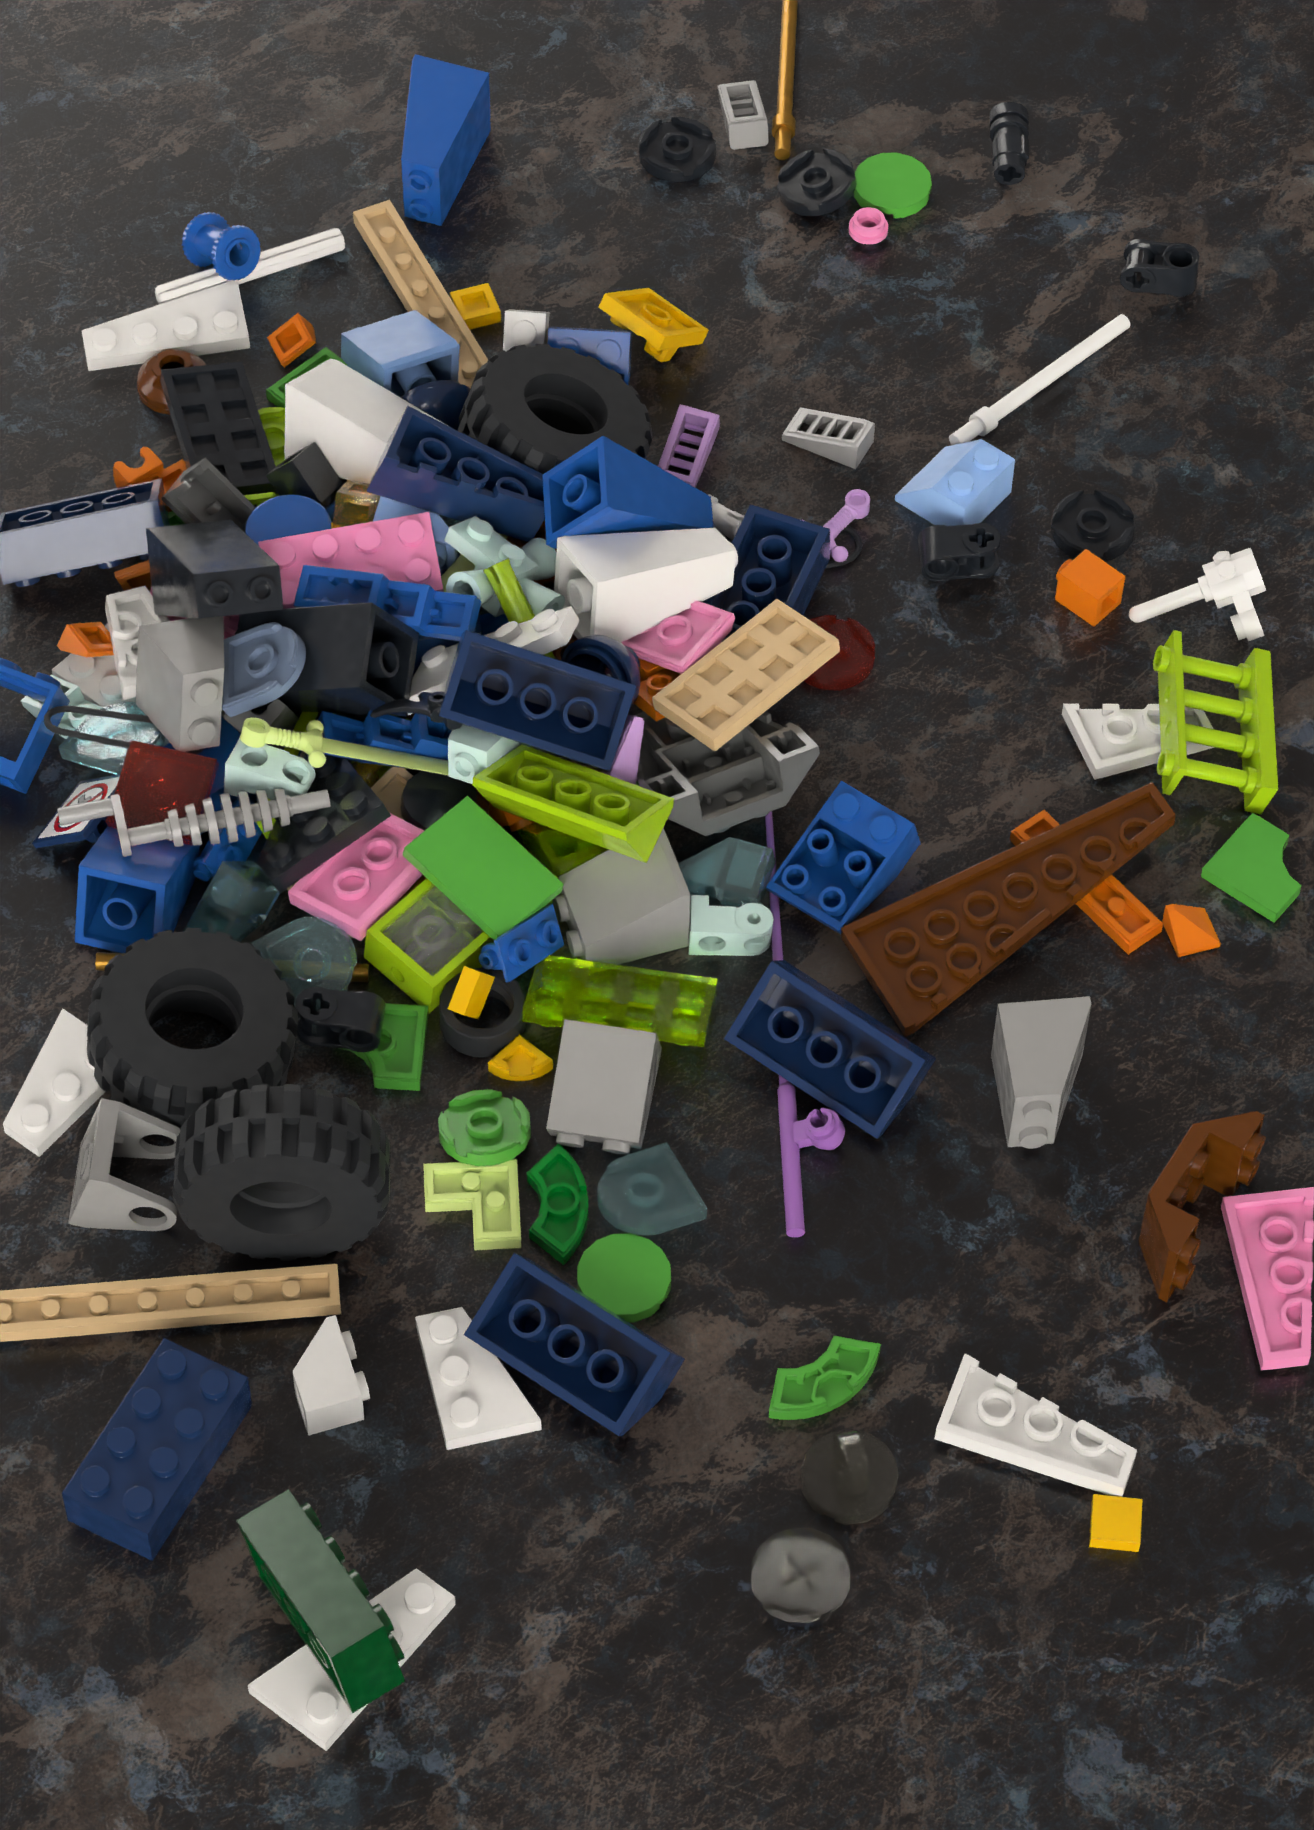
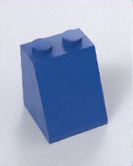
[75,817,201,953]

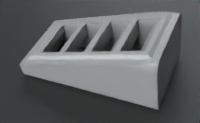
[717,80,768,150]
[782,407,875,469]

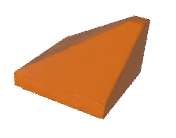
[267,313,316,368]
[57,622,114,657]
[1162,904,1221,957]

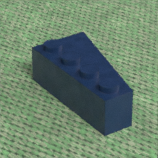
[366,405,545,542]

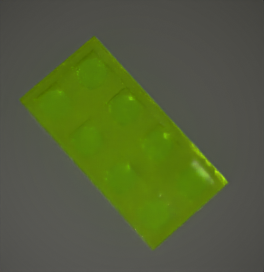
[522,955,718,1047]

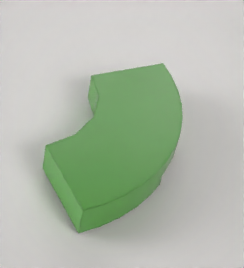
[769,1336,881,1420]

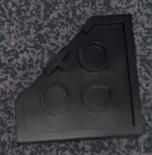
[256,755,391,893]

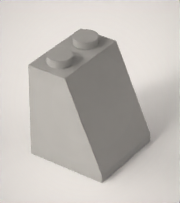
[135,616,224,753]
[553,827,690,973]
[991,996,1091,1149]
[546,1019,662,1155]

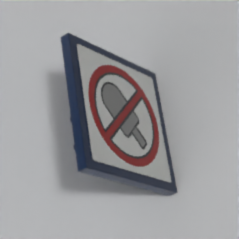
[32,772,135,848]

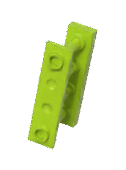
[1153,630,1278,814]

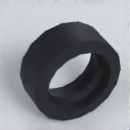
[440,968,526,1057]

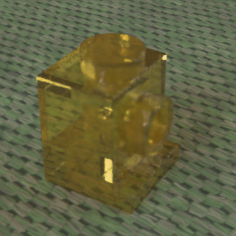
[332,480,380,529]

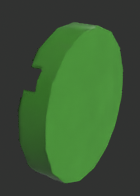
[854,152,932,218]
[438,1089,531,1166]
[577,1233,671,1323]

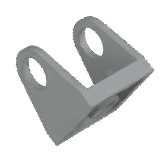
[68,1098,180,1231]

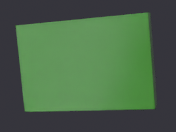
[402,795,564,940]

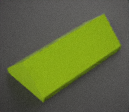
[472,744,674,863]

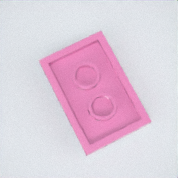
[288,813,424,941]

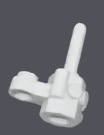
[1129,548,1266,642]

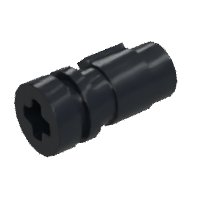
[990,102,1029,185]

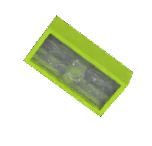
[364,871,556,1014]

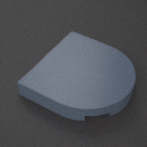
[222,622,306,717]

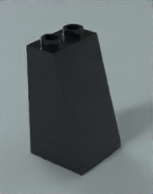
[146,520,284,619]
[235,602,419,716]

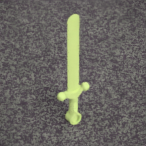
[240,717,448,775]

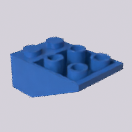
[766,781,921,934]

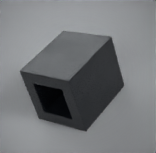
[266,442,343,508]

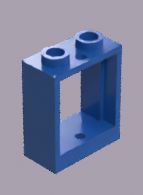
[0,658,70,794]

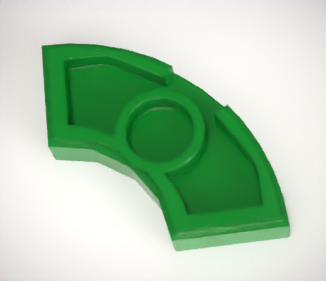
[527,1143,588,1265]

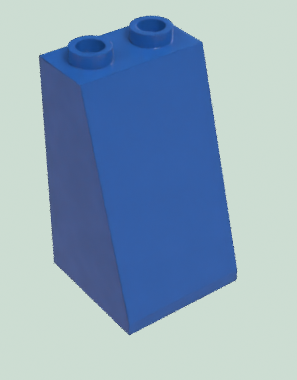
[401,54,491,226]
[542,436,714,549]

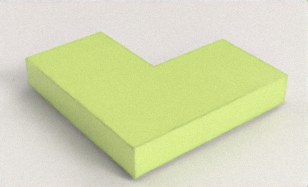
[423,1159,521,1250]

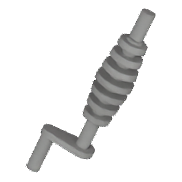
[57,789,331,857]

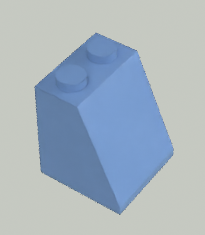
[341,310,460,397]

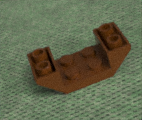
[1139,1111,1266,1302]

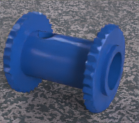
[182,212,261,281]

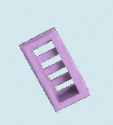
[658,404,720,488]
[601,715,644,785]

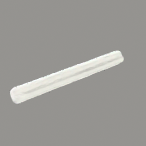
[155,228,345,304]

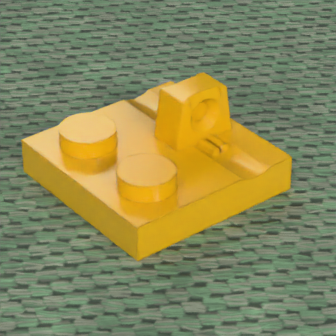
[599,288,709,362]

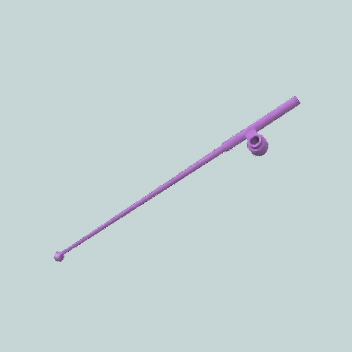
[765,811,845,1237]

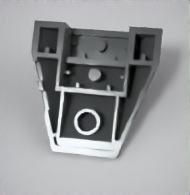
[628,708,820,836]

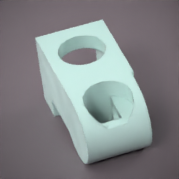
[224,738,316,800]
[689,895,774,956]

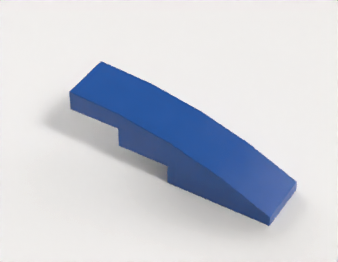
[293,565,481,641]
[318,710,452,768]

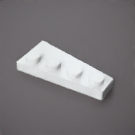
[248,1568,455,1751]

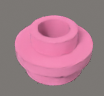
[848,207,888,245]

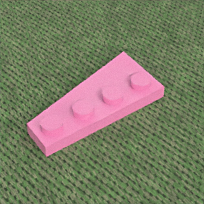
[1221,1187,1314,1371]

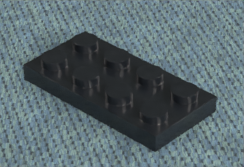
[160,362,278,495]

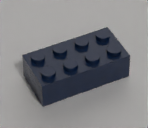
[703,504,830,642]
[62,1338,252,1561]

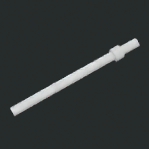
[949,314,1130,445]

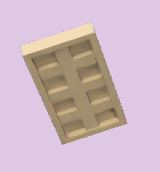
[652,599,840,751]

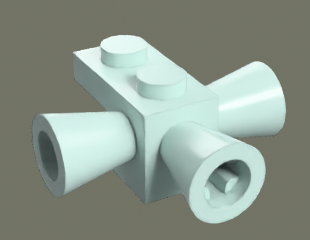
[444,516,565,617]

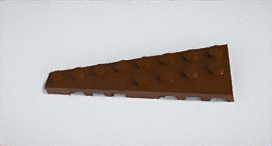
[840,782,1175,1037]

